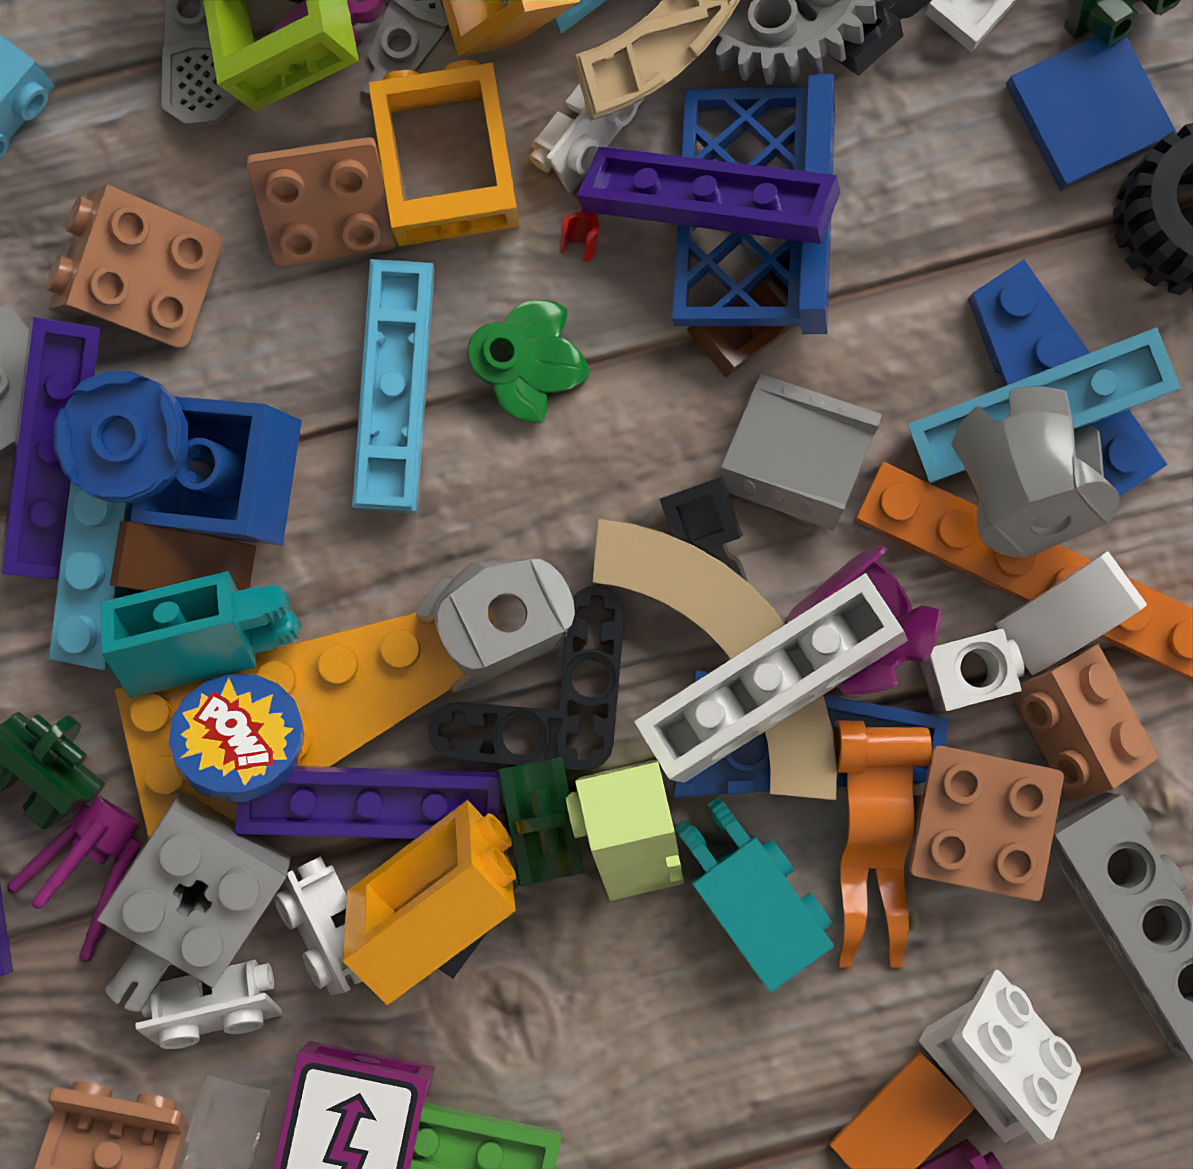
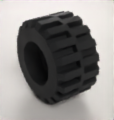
[1113,123,1193,296]

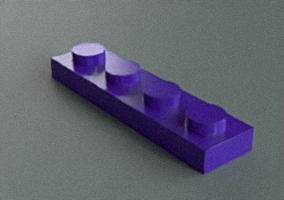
[577,146,840,244]
[0,317,100,580]
[235,766,501,839]

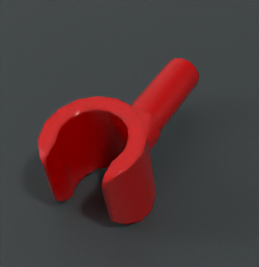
[559,208,599,262]

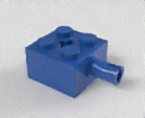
[130,396,302,546]

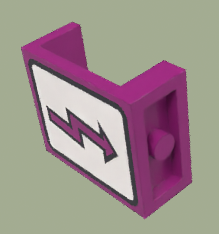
[273,1041,435,1169]

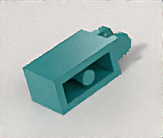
[100,571,302,698]
[675,797,834,993]

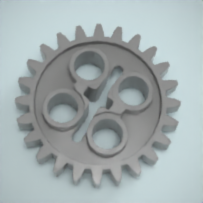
[702,0,881,85]

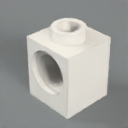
[919,628,1024,713]

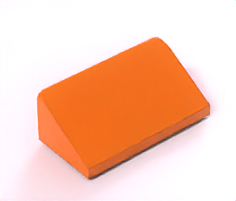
[829,1051,974,1169]

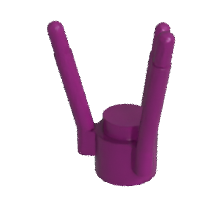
[7,796,142,962]

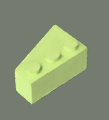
[566,759,684,901]

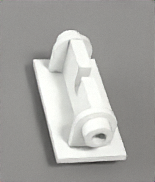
[529,84,644,193]
[274,856,362,996]
[135,960,282,1049]

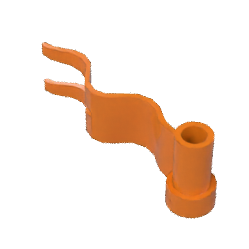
[832,720,932,968]

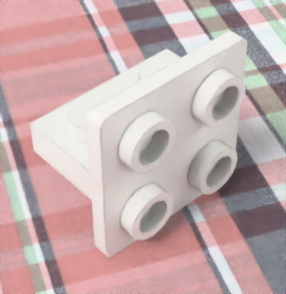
[919,970,1081,1145]

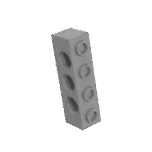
[1050,793,1193,1065]

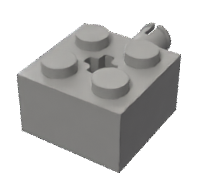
[97,789,291,1012]

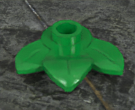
[467,300,590,423]

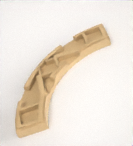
[572,0,740,122]
[592,519,837,800]

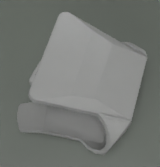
[951,386,1119,558]
[416,558,575,692]

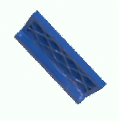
[672,74,836,334]

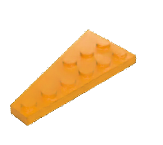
[115,605,495,838]

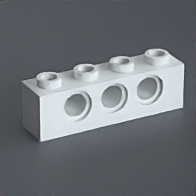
[634,573,908,783]

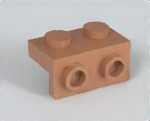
[1011,644,1159,801]
[34,1081,189,1169]

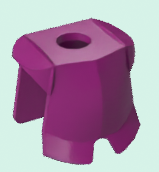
[784,545,941,695]

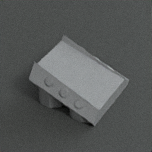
[716,374,882,531]

